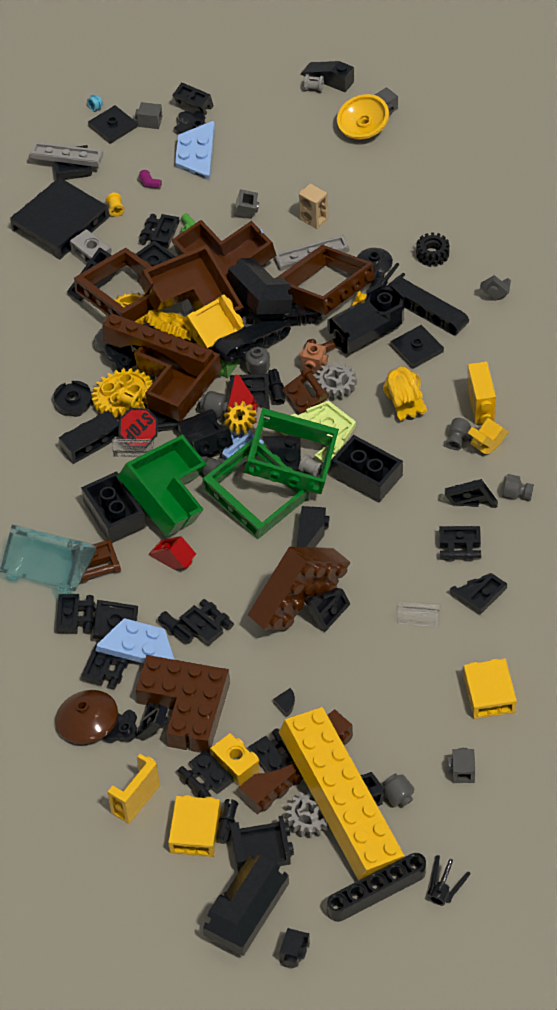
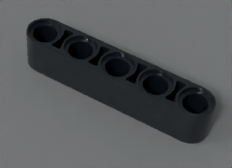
[387,277,469,335]
[212,319,291,363]
[327,853,426,922]

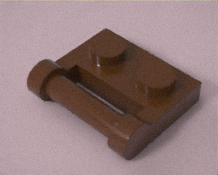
[283,367,329,414]
[71,539,121,583]

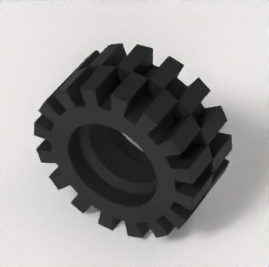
[416,232,450,267]

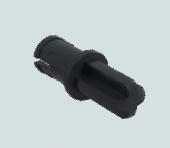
[268,368,285,405]
[158,611,195,643]
[216,799,239,843]

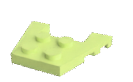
[280,400,356,468]

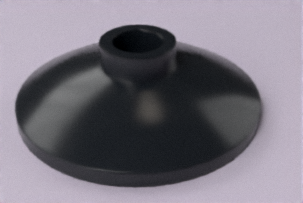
[357,248,393,273]

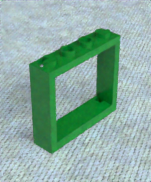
[244,407,339,494]
[202,438,310,540]

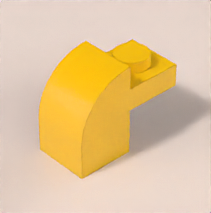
[468,418,509,454]

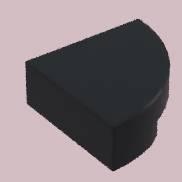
[274,688,295,717]

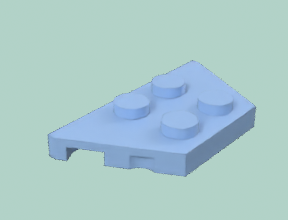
[175,121,215,180]
[96,618,175,663]

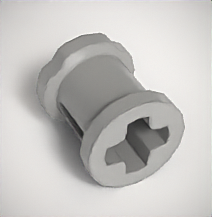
[304,74,324,92]
[299,455,323,477]

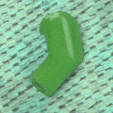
[181,213,195,232]

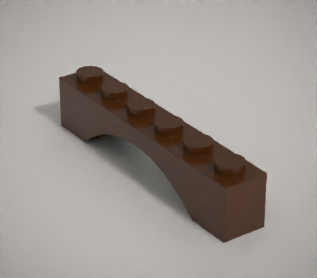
[102,313,213,377]
[239,709,353,815]

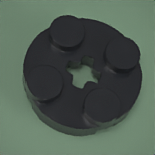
[54,381,92,417]

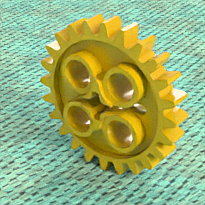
[146,310,194,341]
[92,368,153,418]

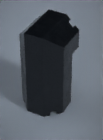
[227,258,293,320]
[327,283,405,353]
[203,855,289,956]

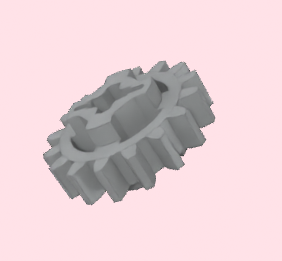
[315,362,357,399]
[286,790,328,837]

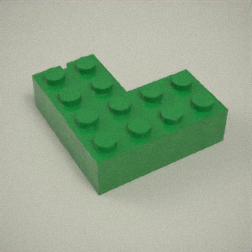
[117,434,207,537]

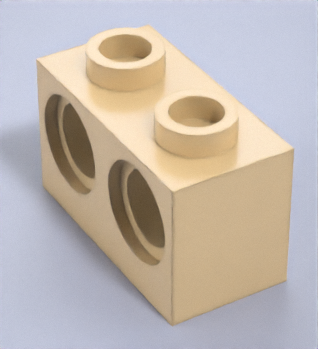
[299,183,328,229]

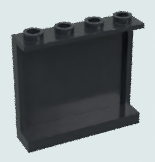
[10,177,109,260]

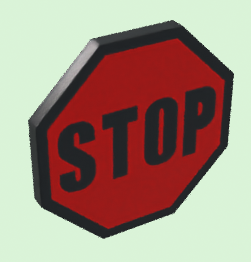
[119,408,158,447]

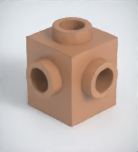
[299,342,328,374]

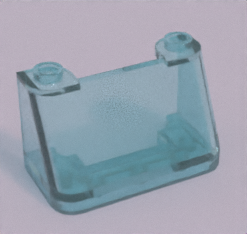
[0,524,97,594]

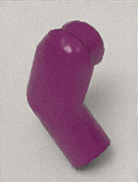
[139,170,162,189]

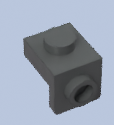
[480,275,511,301]

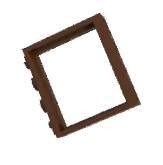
[276,245,375,315]
[74,248,154,321]

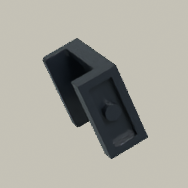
[177,409,233,457]
[230,816,294,873]

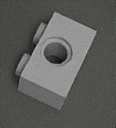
[70,229,112,265]

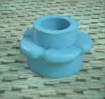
[87,95,103,111]

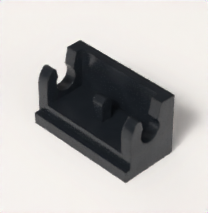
[172,82,214,115]

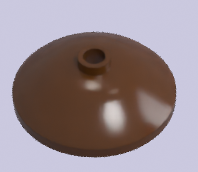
[55,690,118,744]

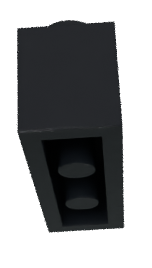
[59,410,121,464]

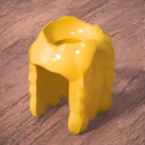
[383,366,427,421]

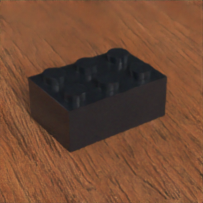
[331,435,403,501]
[81,471,146,543]

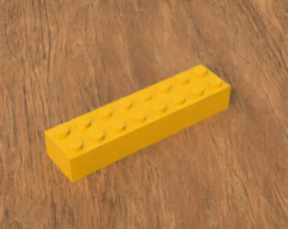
[279,707,405,881]

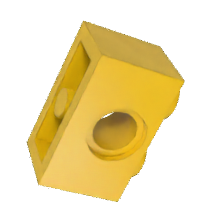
[210,733,259,786]

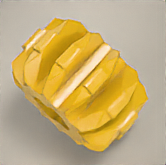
[224,401,257,435]

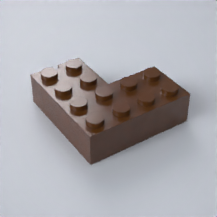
[172,220,277,278]
[138,245,244,314]
[134,328,222,421]
[248,547,351,630]
[136,655,230,753]

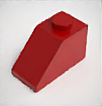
[227,374,258,418]
[149,536,196,570]

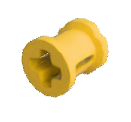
[105,193,125,217]
[117,386,143,408]

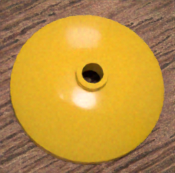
[337,94,389,139]

